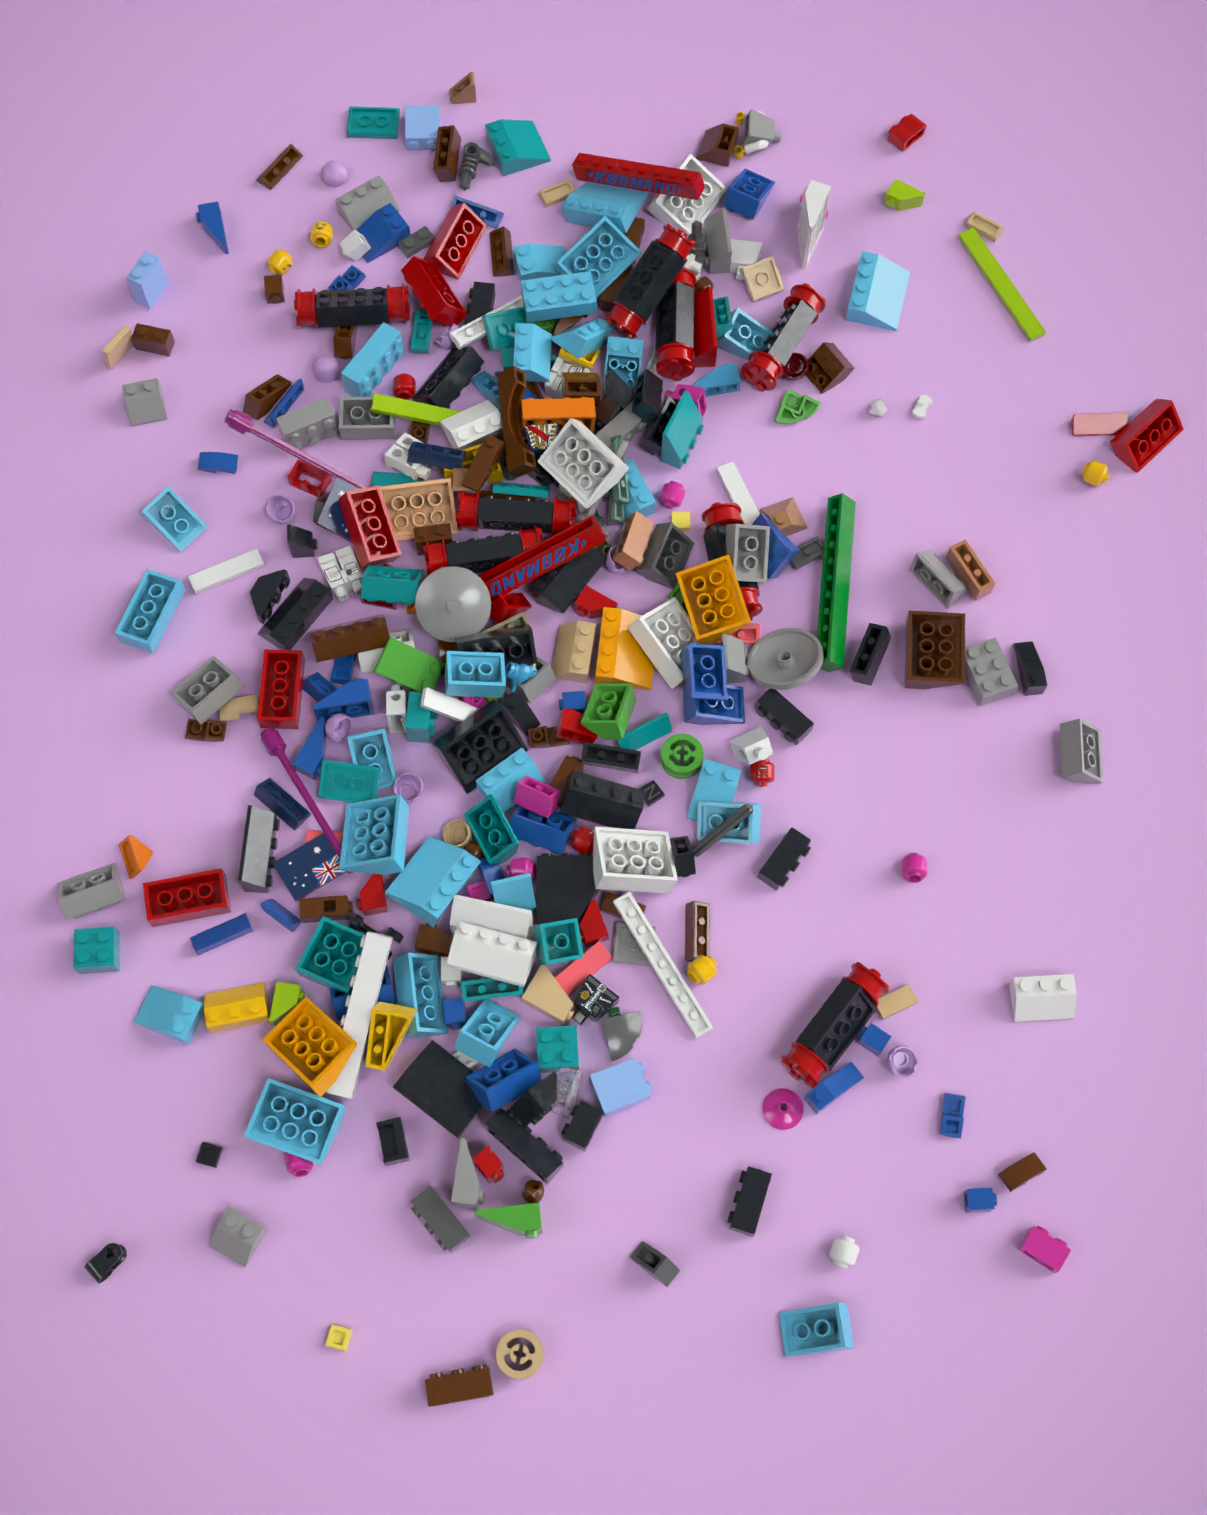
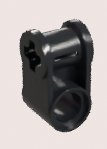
[84,1243,127,1284]

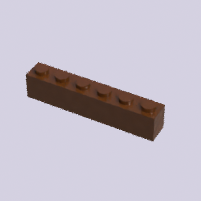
[598,217,645,312]

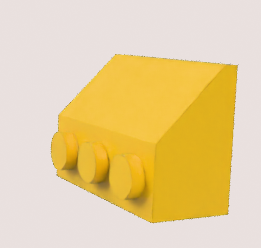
[204,982,270,1033]

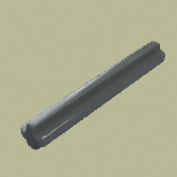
[692,804,753,857]

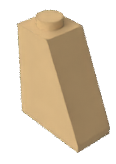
[522,965,575,1026]

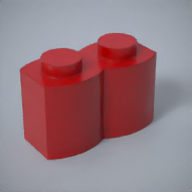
[888,113,927,152]

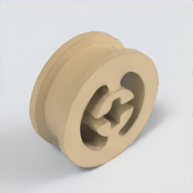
[496,1329,544,1379]

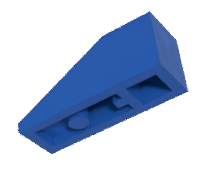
[196,201,229,254]
[293,716,326,780]
[804,1062,864,1115]

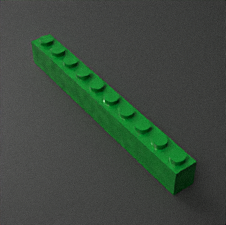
[817,493,856,672]

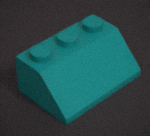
[361,565,424,605]
[463,793,520,864]

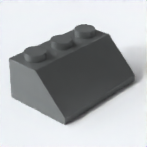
[636,522,694,589]

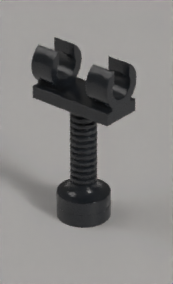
[349,914,404,960]

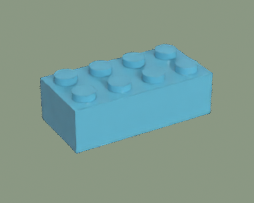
[521,271,597,323]
[341,322,404,397]
[115,569,185,654]

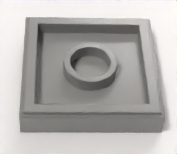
[613,923,656,966]

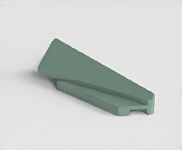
[607,434,630,526]

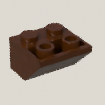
[696,123,739,167]
[805,342,855,393]
[562,372,601,406]

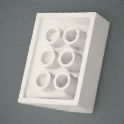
[646,154,727,236]
[797,180,831,269]
[537,418,629,509]
[628,597,699,689]
[593,827,678,893]

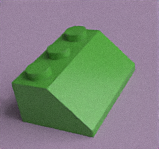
[581,683,637,740]

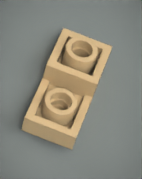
[219,694,258,721]

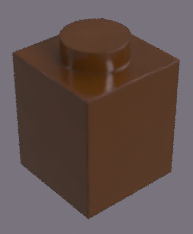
[264,274,285,304]

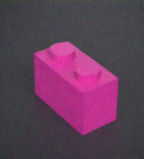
[514,776,560,818]
[1018,1226,1071,1273]

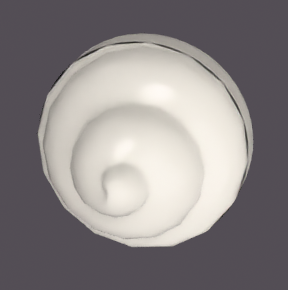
[869,398,888,417]

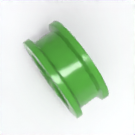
[661,734,704,779]

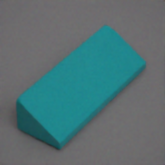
[713,296,733,338]
[617,713,672,750]

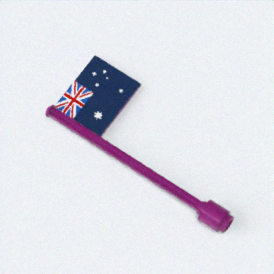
[224,409,368,544]
[260,727,353,902]

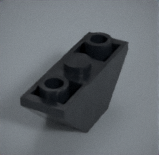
[250,569,290,624]

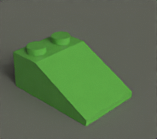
[373,637,445,693]
[476,1203,543,1239]

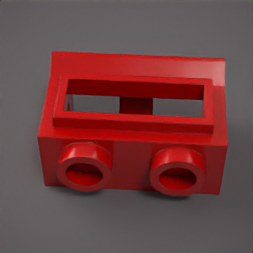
[287,459,332,498]
[472,1146,505,1184]

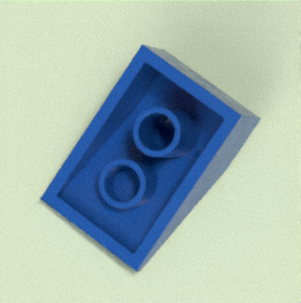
[723,168,775,219]
[356,203,411,263]
[752,513,800,579]
[681,643,728,701]
[313,678,375,722]
[683,685,745,725]

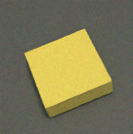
[672,512,690,531]
[325,1324,353,1352]

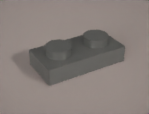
[397,226,435,259]
[791,536,824,570]

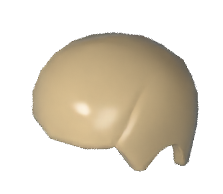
[443,819,472,848]

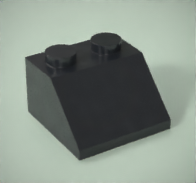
[510,1071,557,1128]

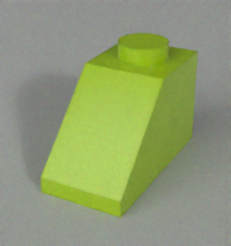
[884,179,926,211]
[269,982,305,1026]

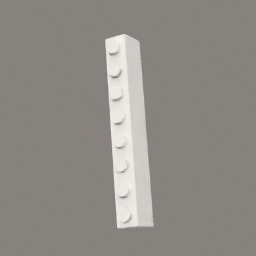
[327,931,393,1099]

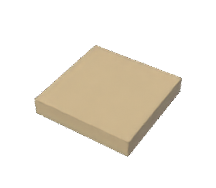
[740,256,784,302]
[102,325,134,370]

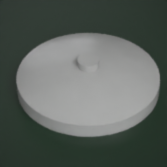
[415,566,491,642]
[748,628,824,690]

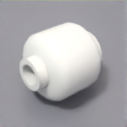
[829,1235,860,1269]

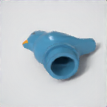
[505,662,537,693]

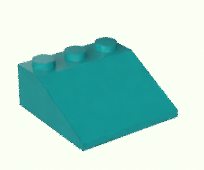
[485,119,551,176]
[661,391,704,469]
[295,916,365,994]

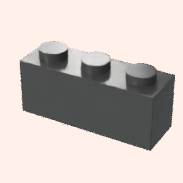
[410,1185,471,1253]

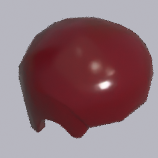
[783,353,809,380]

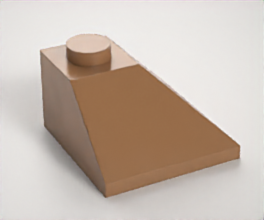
[759,497,808,536]

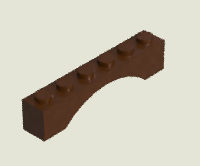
[497,366,536,477]

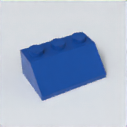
[510,805,577,855]
[330,965,396,1020]
[465,1049,542,1112]

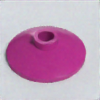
[763,1089,803,1130]

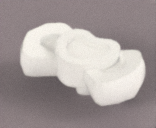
[912,395,933,419]

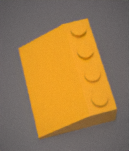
[676,554,751,645]
[595,607,654,690]
[262,996,357,1097]

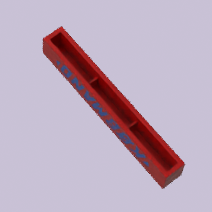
[572,153,705,200]
[478,515,607,602]

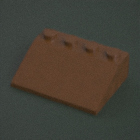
[905,610,965,689]
[310,614,390,662]

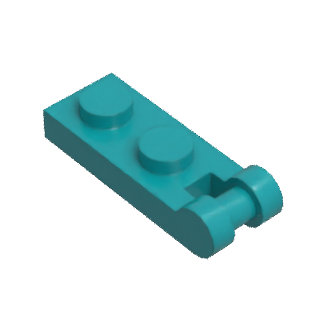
[410,309,433,354]

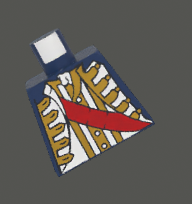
[524,423,559,466]

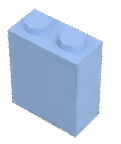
[405,105,440,150]
[126,252,169,309]
[590,1058,652,1117]

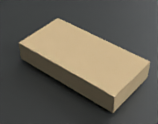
[539,179,575,207]
[965,211,1004,243]
[876,984,919,1020]

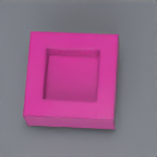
[466,880,491,901]

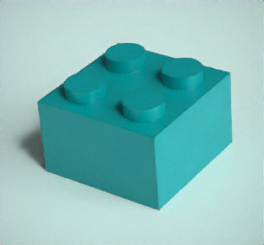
[405,692,438,743]
[532,918,584,965]
[73,927,120,974]
[536,1025,579,1073]

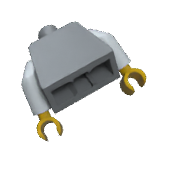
[734,109,782,159]

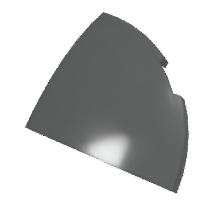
[602,1012,642,1061]

